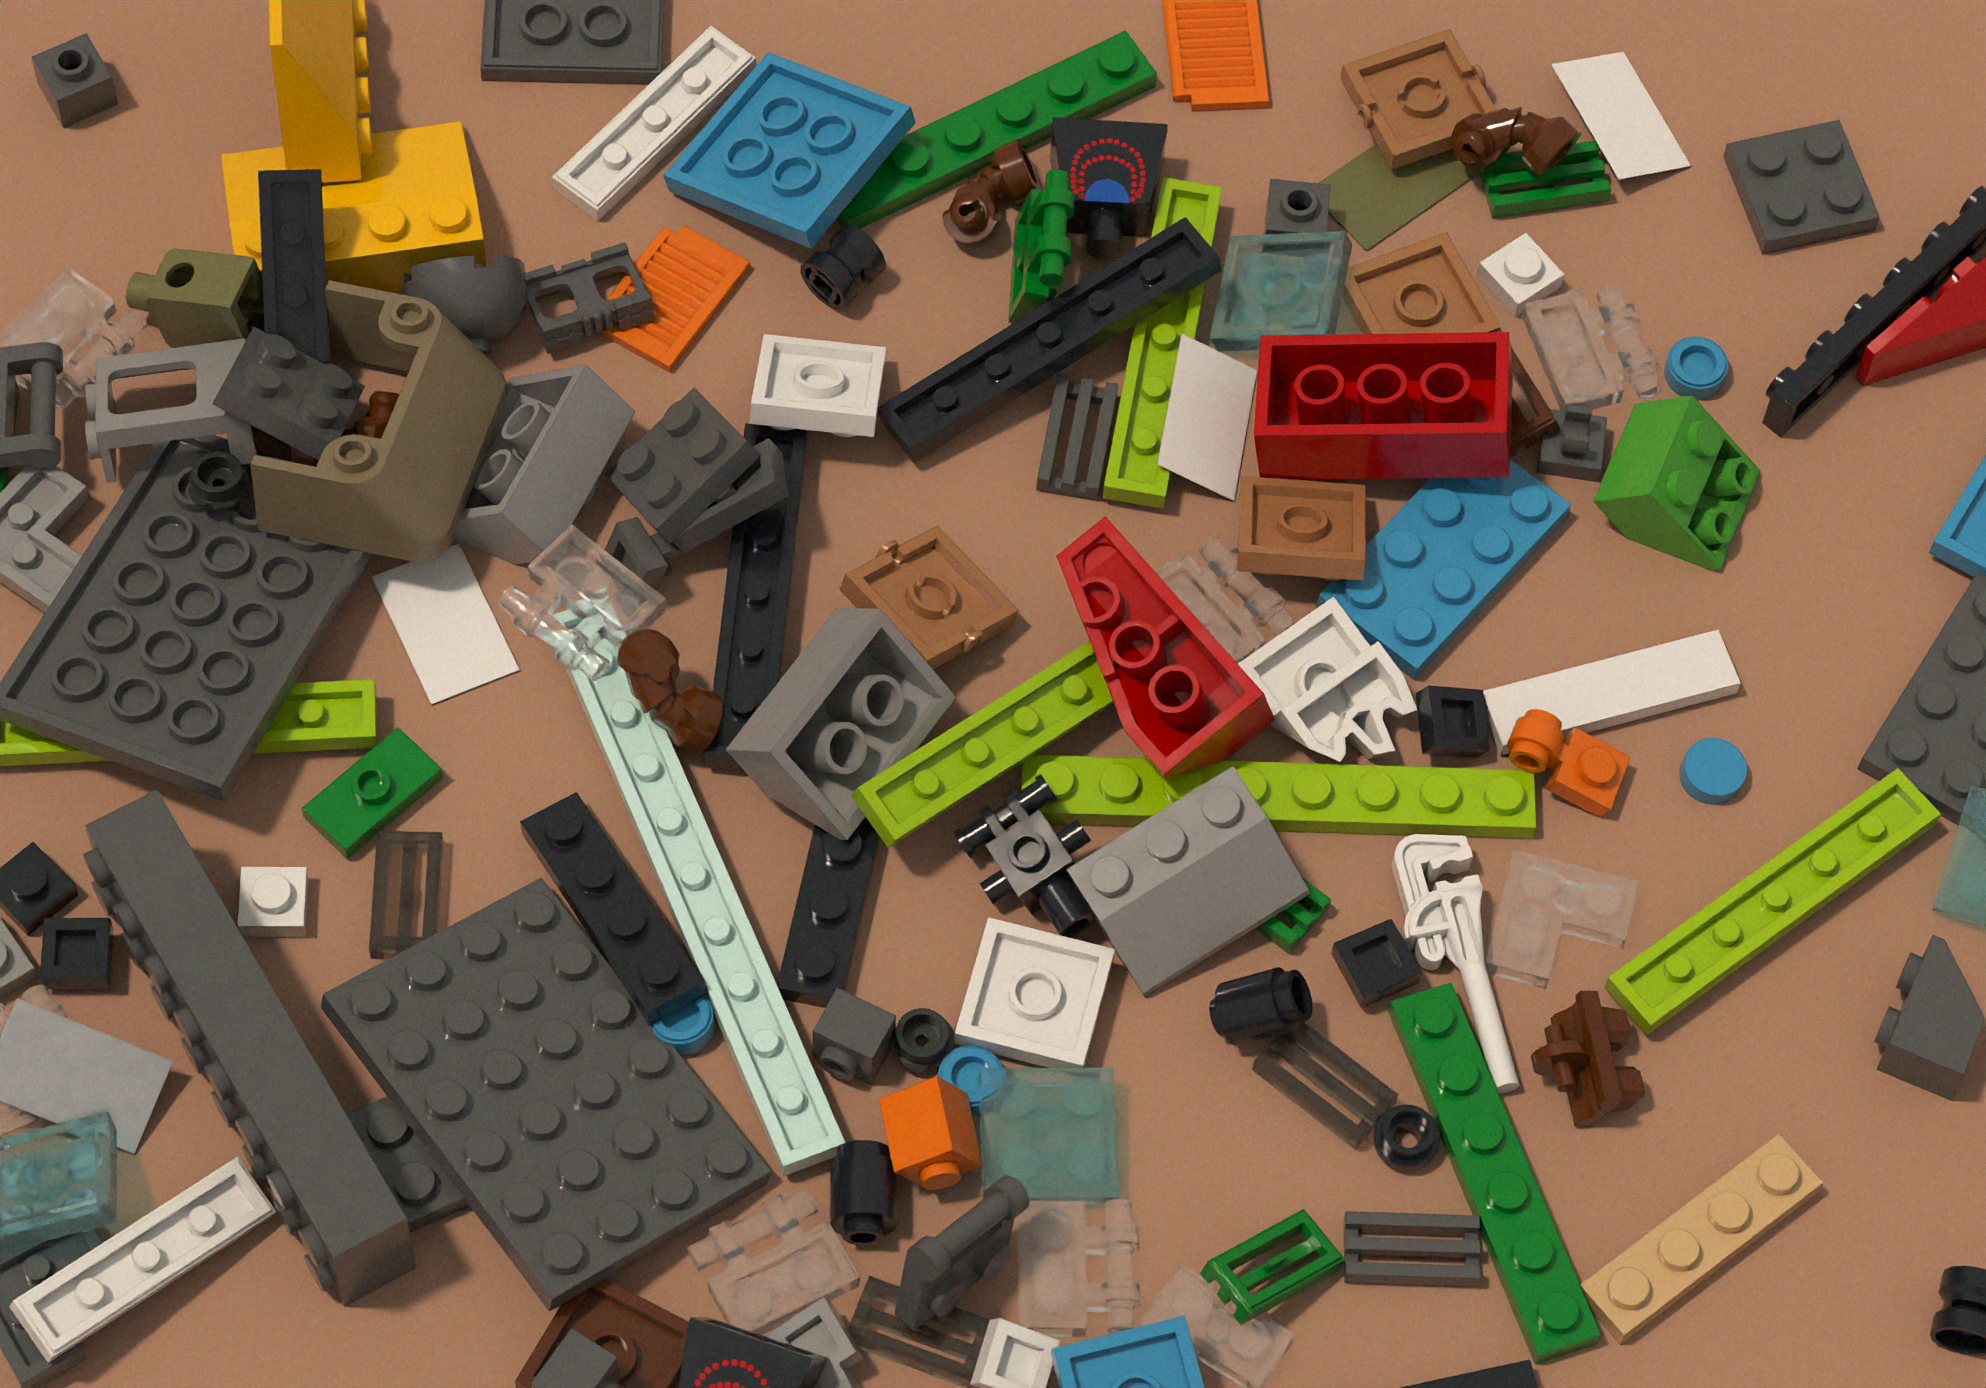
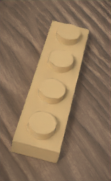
[1580,1134,1824,1345]

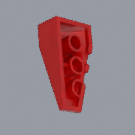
[1855,256,1986,386]
[1056,516,1275,779]

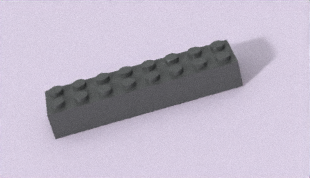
[83,790,416,1307]

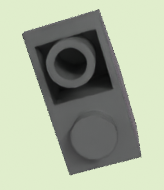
[1874,935,1985,1100]

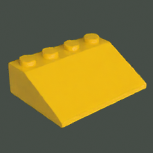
[269,0,372,183]
[221,121,486,292]

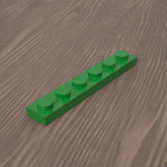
[836,30,1157,229]
[1388,982,1601,1364]

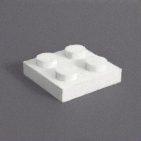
[749,334,886,437]
[954,917,1115,1076]

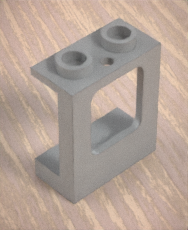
[85,338,258,483]

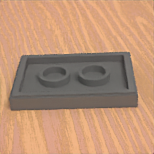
[480,0,664,84]

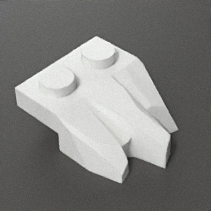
[1238,597,1418,762]

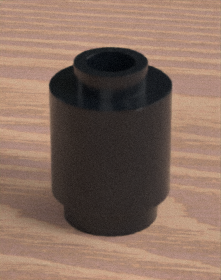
[1209,967,1313,1047]
[830,1140,897,1246]

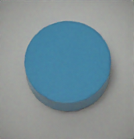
[1664,337,1728,400]
[1679,738,1747,805]
[652,996,715,1056]
[938,1045,1004,1115]

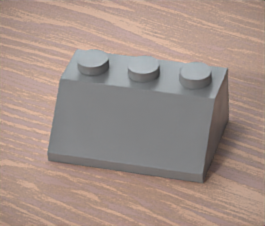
[453,365,636,565]
[726,608,956,840]
[1066,766,1310,997]

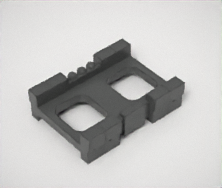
[525,242,655,354]

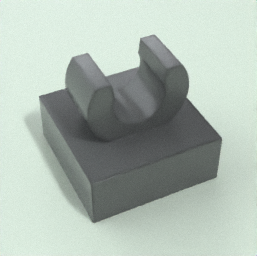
[1537,405,1607,482]
[599,517,682,609]

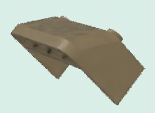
[250,280,506,562]

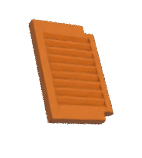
[1162,0,1269,111]
[603,225,750,373]

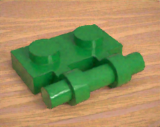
[1008,169,1075,323]

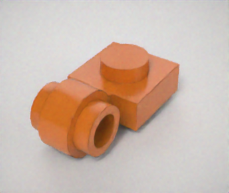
[1507,709,1631,818]

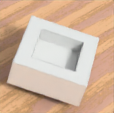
[1477,233,1565,317]
[238,867,309,937]
[970,1318,1060,1388]

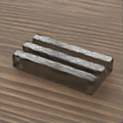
[369,831,444,959]
[1252,1022,1398,1150]
[848,1276,990,1388]

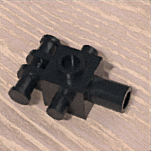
[953,774,1094,938]

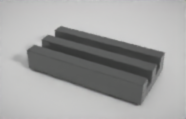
[1036,374,1118,500]
[1343,1211,1481,1287]

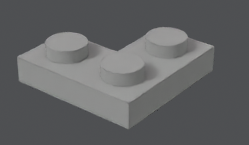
[0,465,89,613]

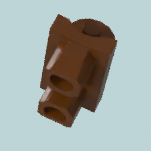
[1531,990,1645,1127]

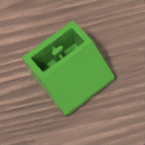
[1593,395,1761,571]

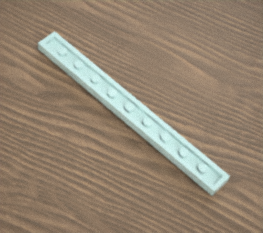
[548,596,845,1177]

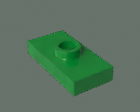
[302,727,443,859]

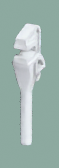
[1391,834,1520,1093]

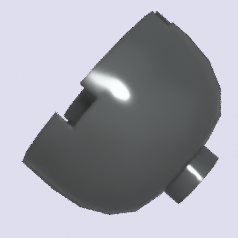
[401,255,527,355]

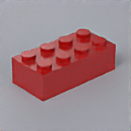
[1254,332,1513,480]

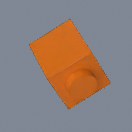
[879,1076,983,1190]

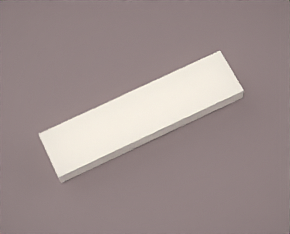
[552,26,756,221]
[1483,630,1741,756]
[9,1156,276,1363]

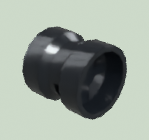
[801,225,886,310]
[1930,1265,1986,1356]

